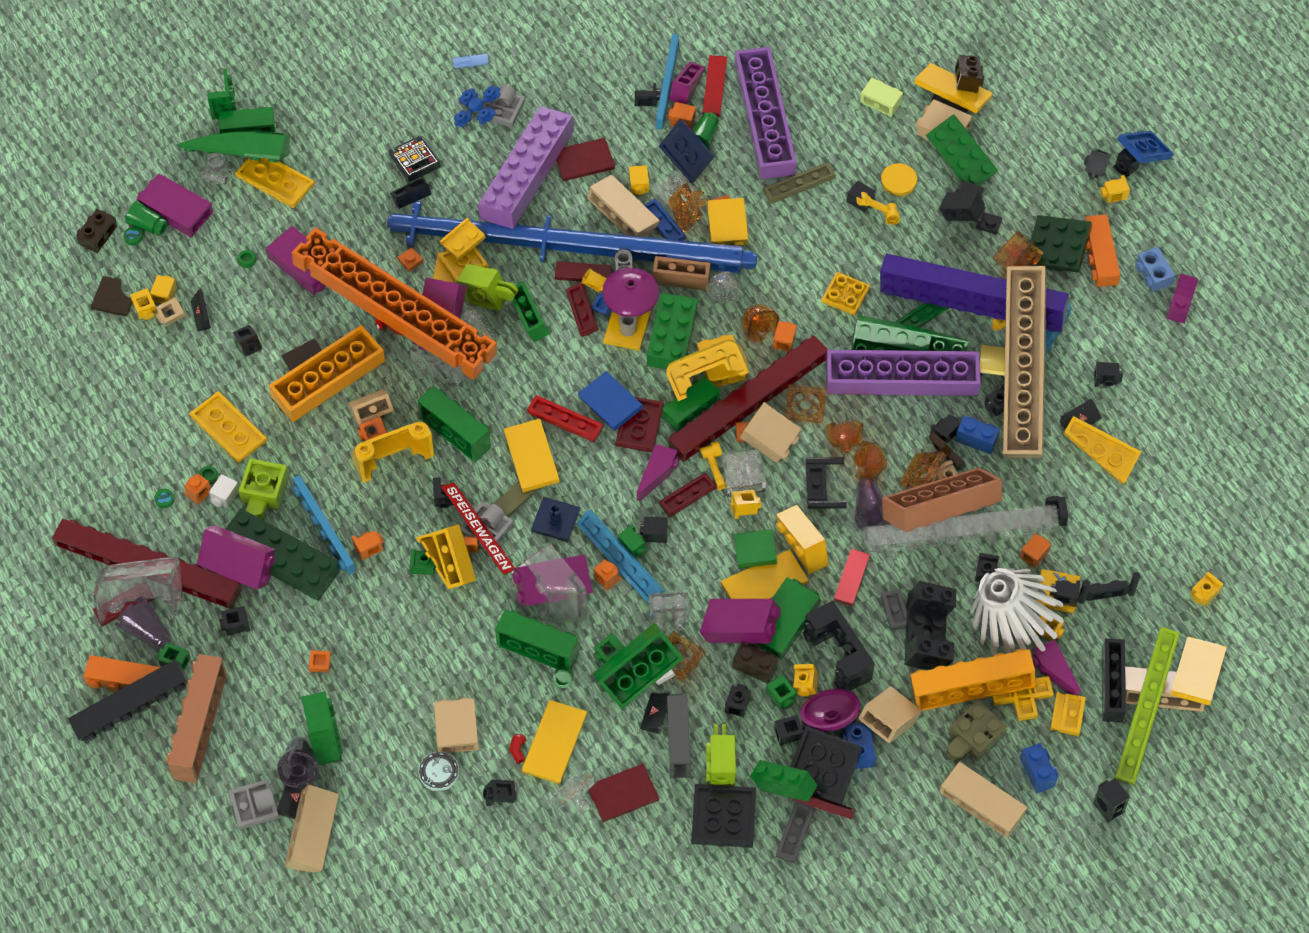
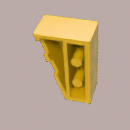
[776,505,829,575]
[415,524,477,589]

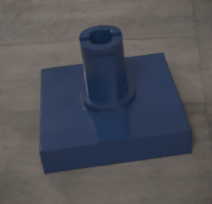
[531,497,580,542]

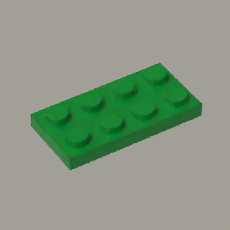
[925,114,998,186]

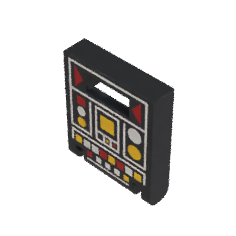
[388,136,441,182]

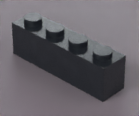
[1102,638,1126,722]

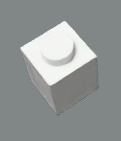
[209,474,239,508]

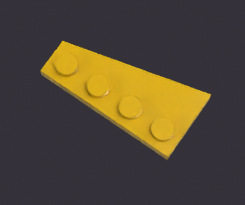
[1064,416,1142,485]

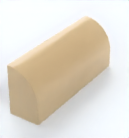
[587,175,660,237]
[1125,666,1205,712]
[940,761,1027,839]
[285,785,339,872]

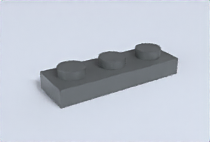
[776,801,815,864]

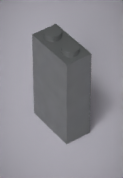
[667,693,691,779]

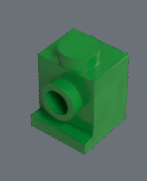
[618,525,647,558]
[410,549,437,575]
[593,633,624,663]
[157,643,191,670]
[766,675,797,710]

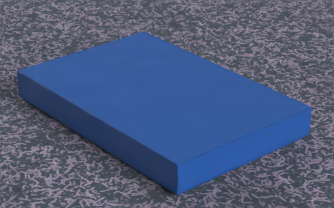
[1117,131,1174,164]
[578,371,643,431]

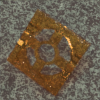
[667,183,708,232]
[785,384,827,424]
[899,451,947,488]
[666,630,706,683]

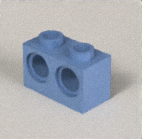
[1135,247,1175,292]

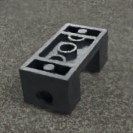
[904,581,957,670]
[803,601,875,691]

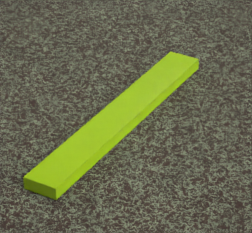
[1115,627,1180,785]

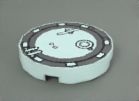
[418,752,459,791]

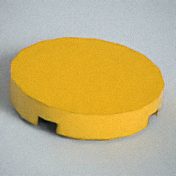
[881,163,917,196]

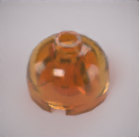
[741,304,779,342]
[825,421,864,452]
[853,440,887,480]

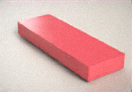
[834,549,870,607]

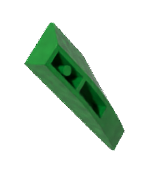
[179,130,290,162]
[851,315,969,351]

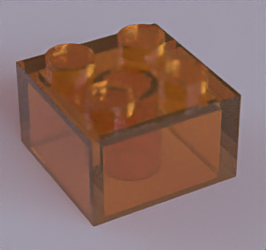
[992,230,1044,272]

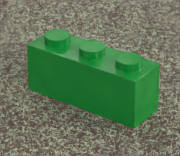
[219,107,275,132]
[513,281,551,342]
[662,376,720,431]
[750,760,818,802]

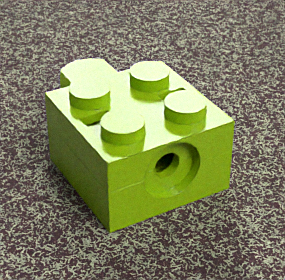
[457,264,518,311]
[238,458,289,519]
[706,724,736,786]

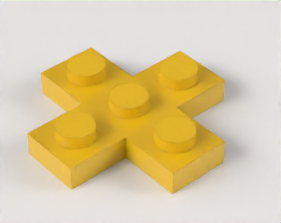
[992,676,1053,721]

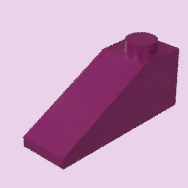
[669,61,706,105]
[1167,273,1198,324]
[637,444,680,501]
[1031,640,1081,696]

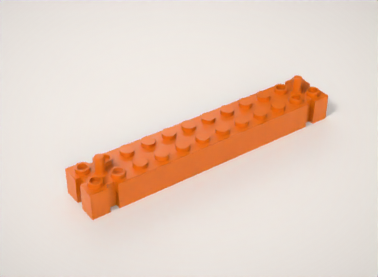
[292,227,497,380]

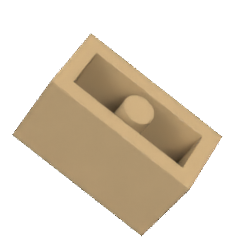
[348,389,394,425]

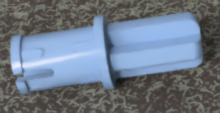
[453,53,488,68]

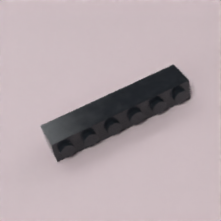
[68,660,189,742]

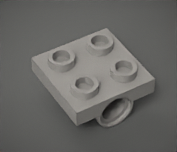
[478,85,525,128]
[460,501,514,548]
[229,779,279,830]

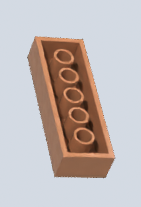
[882,468,1002,532]
[166,654,227,783]

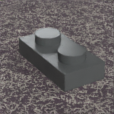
[881,589,907,631]

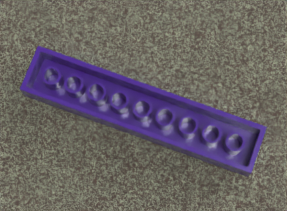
[880,253,1069,333]

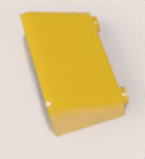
[666,339,749,401]
[351,422,434,483]

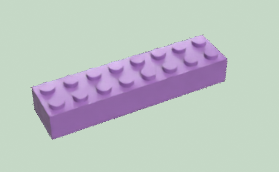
[734,47,796,180]
[478,106,574,229]
[826,350,980,396]

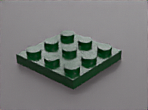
[1024,215,1092,273]

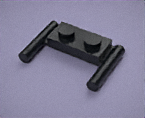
[805,457,847,509]
[1078,572,1141,604]

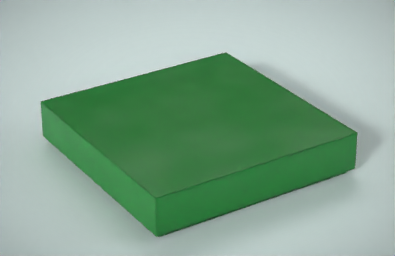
[734,529,777,569]

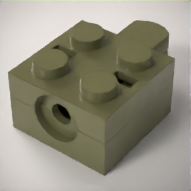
[946,700,1008,761]

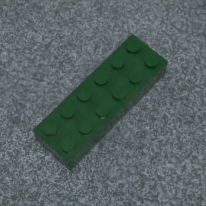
[225,508,340,601]

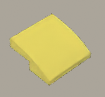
[979,345,1005,376]

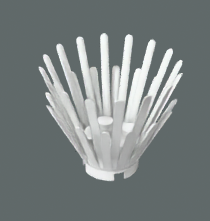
[970,568,1063,655]

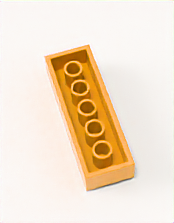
[269,325,385,422]
[910,649,1035,711]

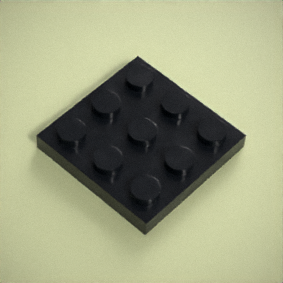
[790,726,863,805]
[691,784,756,848]

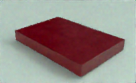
[556,138,615,181]
[615,397,664,453]
[587,764,659,822]

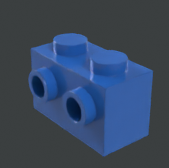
[955,416,1000,455]
[841,723,876,769]
[1020,743,1058,793]

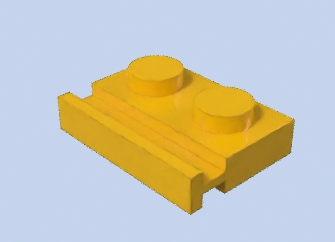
[440,218,486,261]
[1050,692,1086,736]

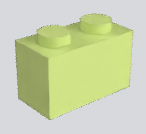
[860,78,903,117]

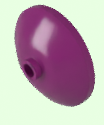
[603,268,659,317]
[800,689,861,732]

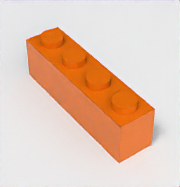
[1084,214,1121,287]
[83,655,160,692]

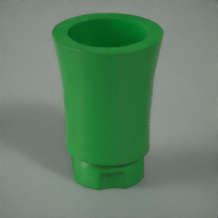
[693,113,719,149]
[125,201,169,236]

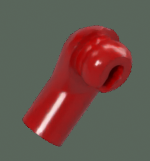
[509,734,526,764]

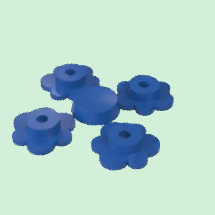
[454,85,501,127]

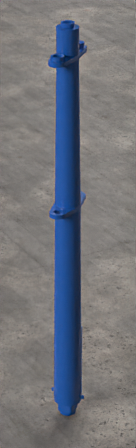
[387,201,757,273]

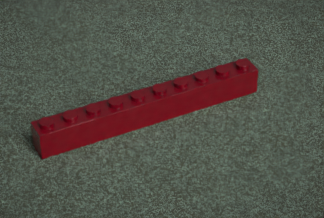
[669,336,828,463]
[52,518,242,609]

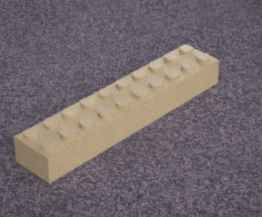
[1003,266,1047,458]

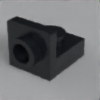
[635,83,660,106]
[974,206,1002,235]
[233,325,262,356]
[433,477,453,508]
[1044,496,1069,526]
[483,779,517,806]

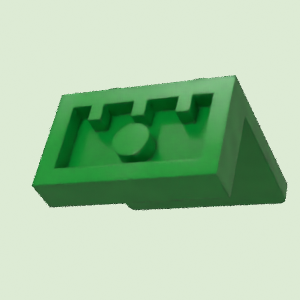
[207,68,236,120]

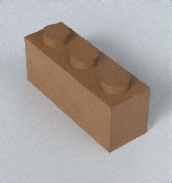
[653,256,711,290]

